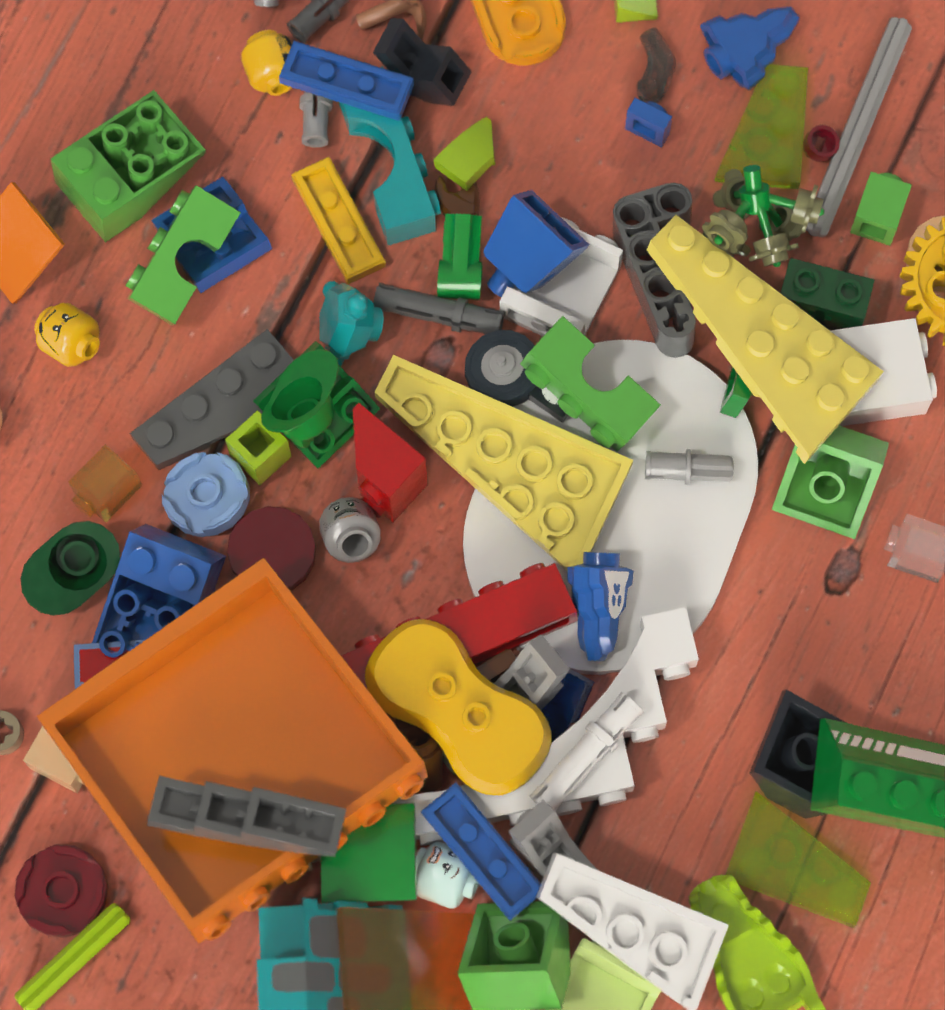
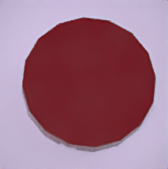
[227,506,316,591]
[14,844,108,938]

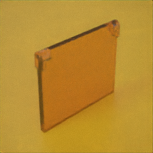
[336,907,474,1010]

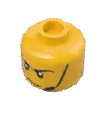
[34,303,100,367]

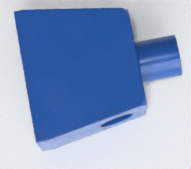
[484,190,590,297]

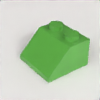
[771,425,889,539]
[457,901,571,1010]

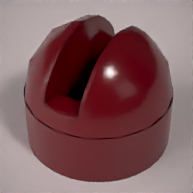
[803,125,840,162]

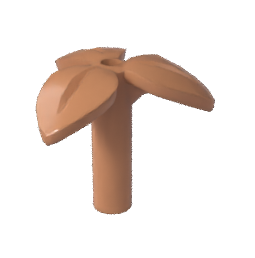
[356,0,426,39]

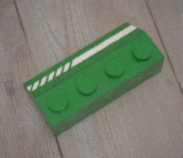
[810,718,945,838]

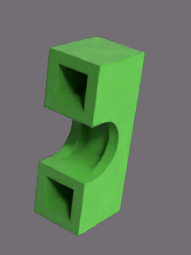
[125,185,241,325]
[520,316,661,452]

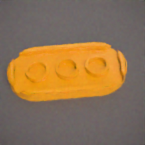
[470,0,566,66]

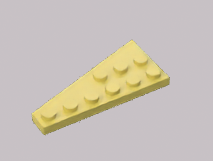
[375,355,633,572]

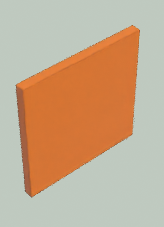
[0,182,65,304]

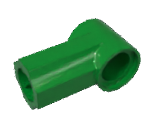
[437,214,483,300]

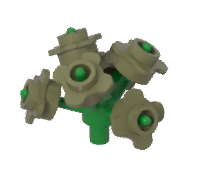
[702,165,825,267]

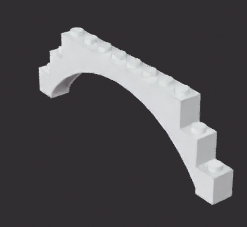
[307,607,699,872]

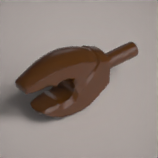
[435,176,480,217]

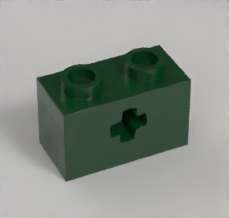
[780,258,875,330]

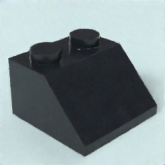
[749,689,846,819]

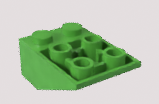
[50,90,206,243]

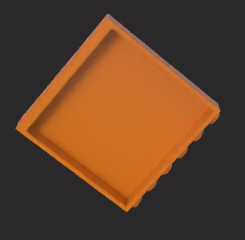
[36,558,428,944]

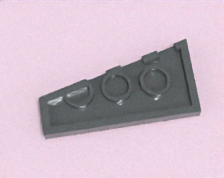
[130,329,294,470]

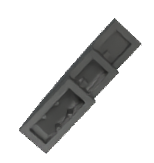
[147,776,346,857]

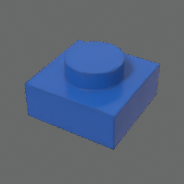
[625,97,672,148]

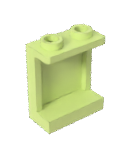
[546,938,661,1010]

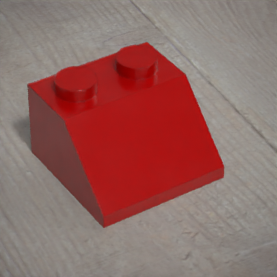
[353,402,428,522]

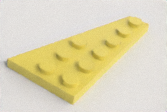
[647,215,884,464]

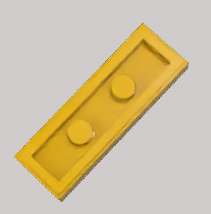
[291,157,386,285]

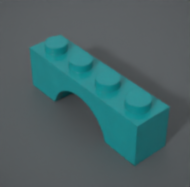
[339,66,441,246]

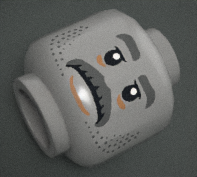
[320,497,381,563]

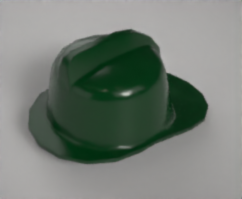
[20,521,120,616]

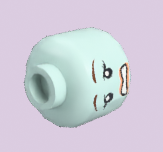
[416,841,479,908]

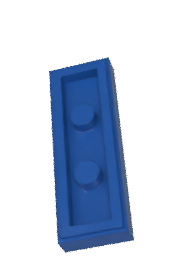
[279,41,414,121]
[421,782,541,921]

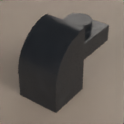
[373,18,472,106]

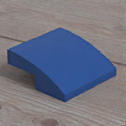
[151,176,272,293]

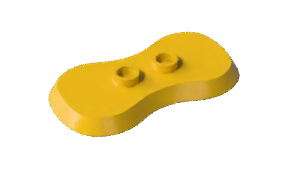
[365,619,552,796]

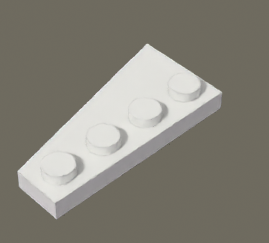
[536,853,729,1010]

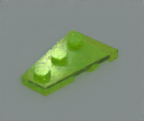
[714,64,808,189]
[725,791,871,928]

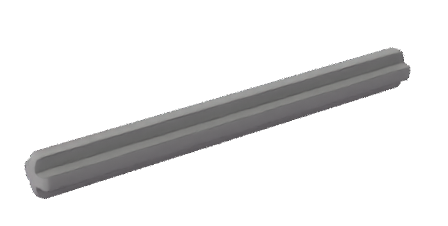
[806,17,912,237]

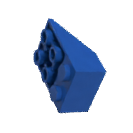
[92,524,226,657]

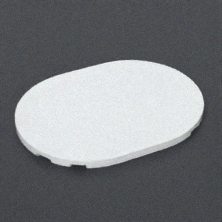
[463,340,758,675]

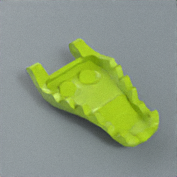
[689,875,826,1010]

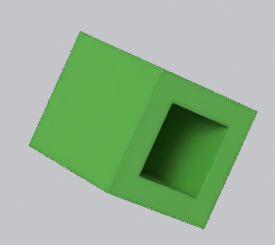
[850,172,912,246]

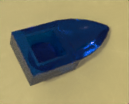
[541,668,595,742]

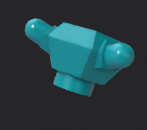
[319,281,384,367]

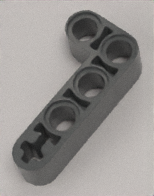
[613,183,696,358]

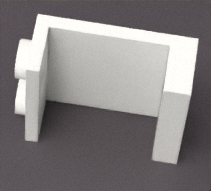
[500,217,623,336]

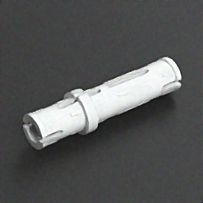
[529,692,643,811]

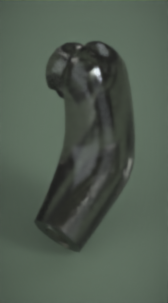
[636,28,676,103]

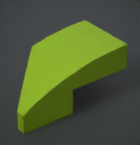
[433,117,495,191]

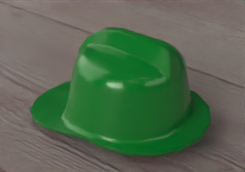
[261,349,339,448]

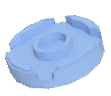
[162,452,250,537]

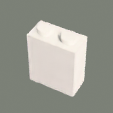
[830,318,937,426]

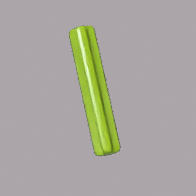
[14,903,130,1010]

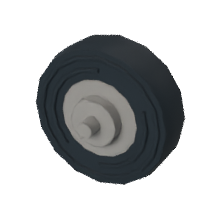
[465,330,536,407]

